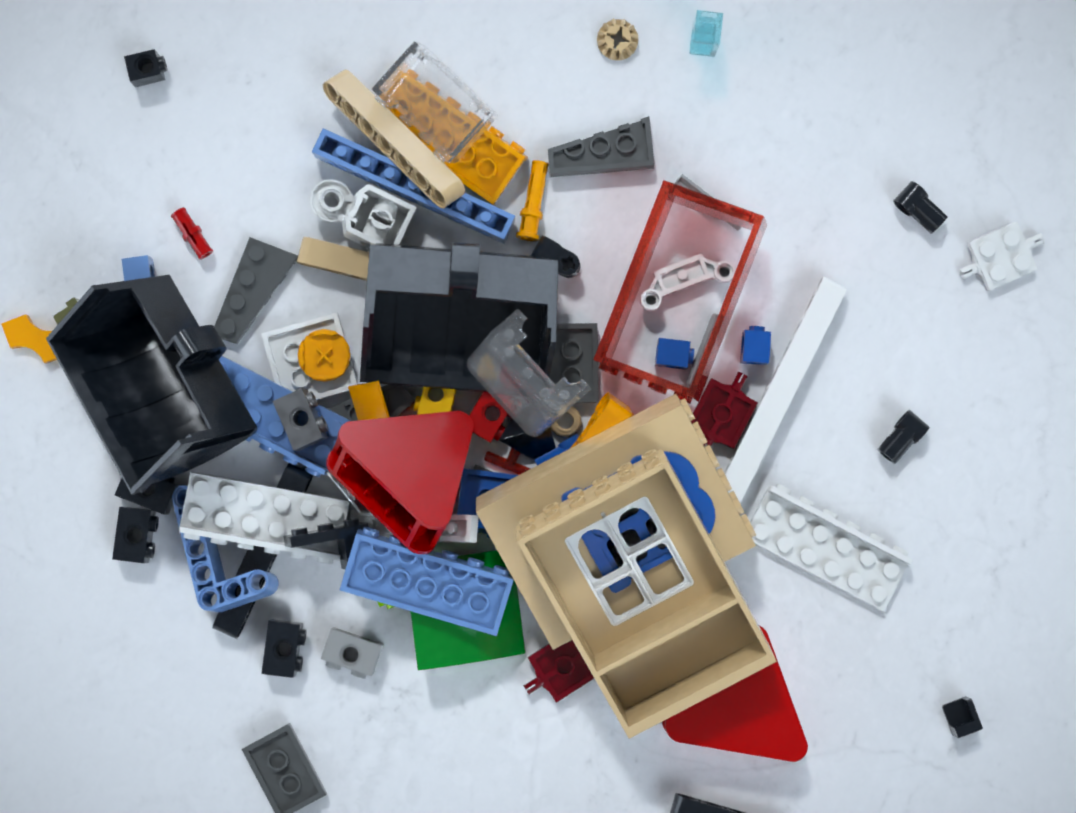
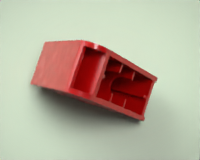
[326,411,474,554]
[662,626,808,762]

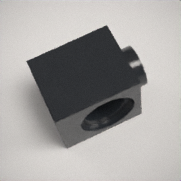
[124,49,168,87]

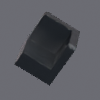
[942,696,983,738]

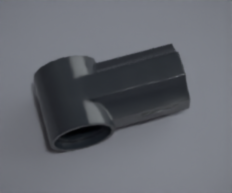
[893,181,948,234]
[877,409,930,464]

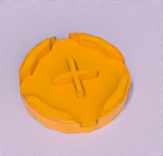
[298,329,351,382]

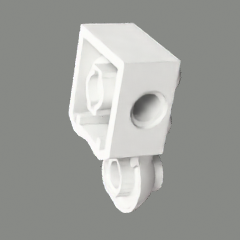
[310,179,417,249]

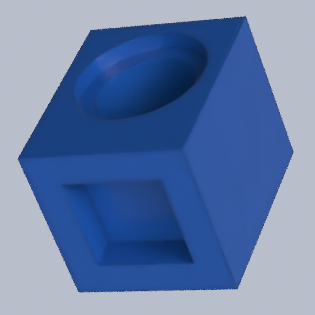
[740,326,771,365]
[654,338,694,370]

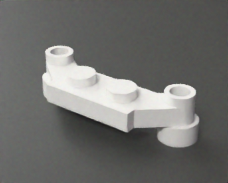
[640,253,736,311]

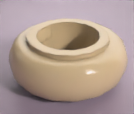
[549,405,581,437]

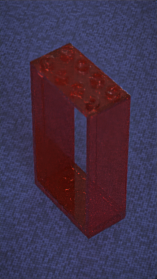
[593,180,767,404]

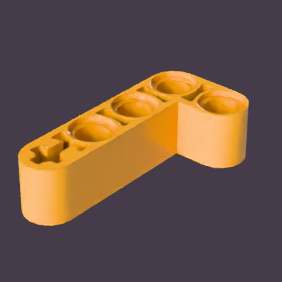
[571,392,632,448]

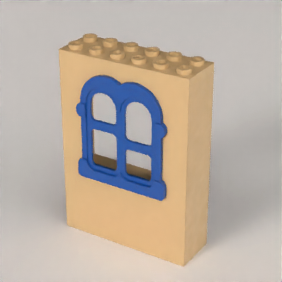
[476,394,756,650]

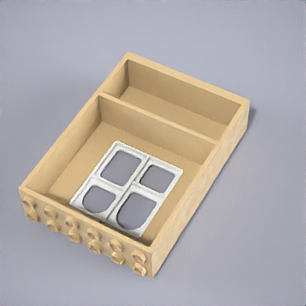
[516,449,777,739]

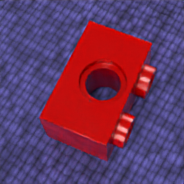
[469,392,519,444]

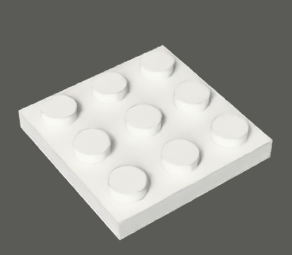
[261,312,358,400]

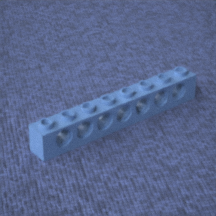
[312,128,515,244]

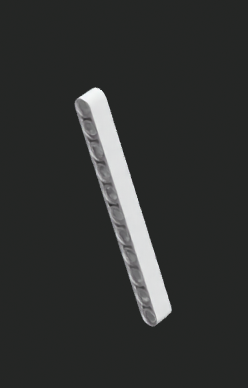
[724,277,847,503]

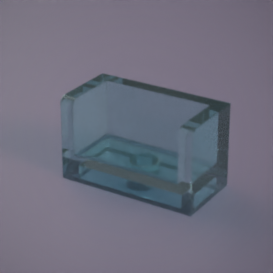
[689,10,723,57]

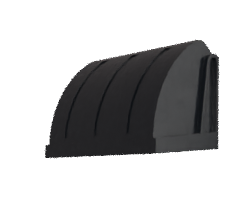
[360,242,558,397]
[46,275,257,495]

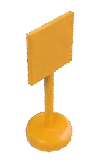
[348,381,389,420]

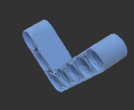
[172,485,279,613]

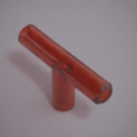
[484,448,531,475]

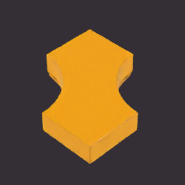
[1,314,57,364]

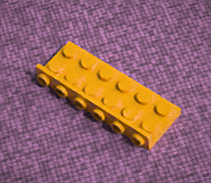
[377,66,528,205]

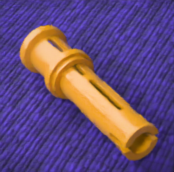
[516,160,549,242]

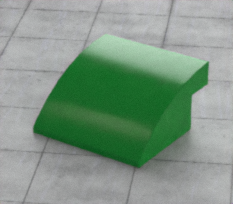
[410,550,525,671]

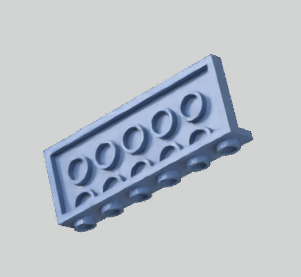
[219,356,351,477]
[340,527,514,636]

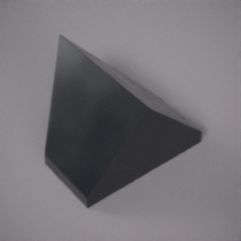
[499,402,556,459]

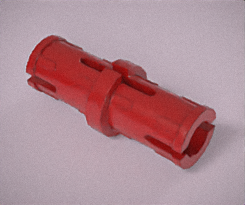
[171,207,213,260]

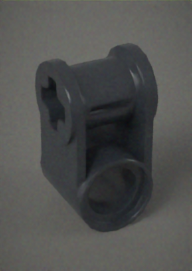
[530,235,580,278]

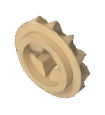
[597,18,638,60]

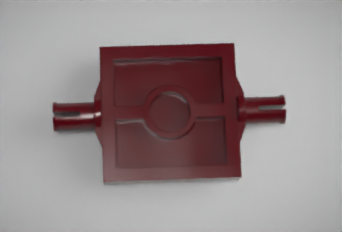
[691,372,758,449]
[523,640,594,703]

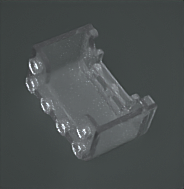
[372,41,499,163]
[467,309,591,437]

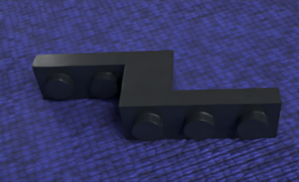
[283,518,369,570]

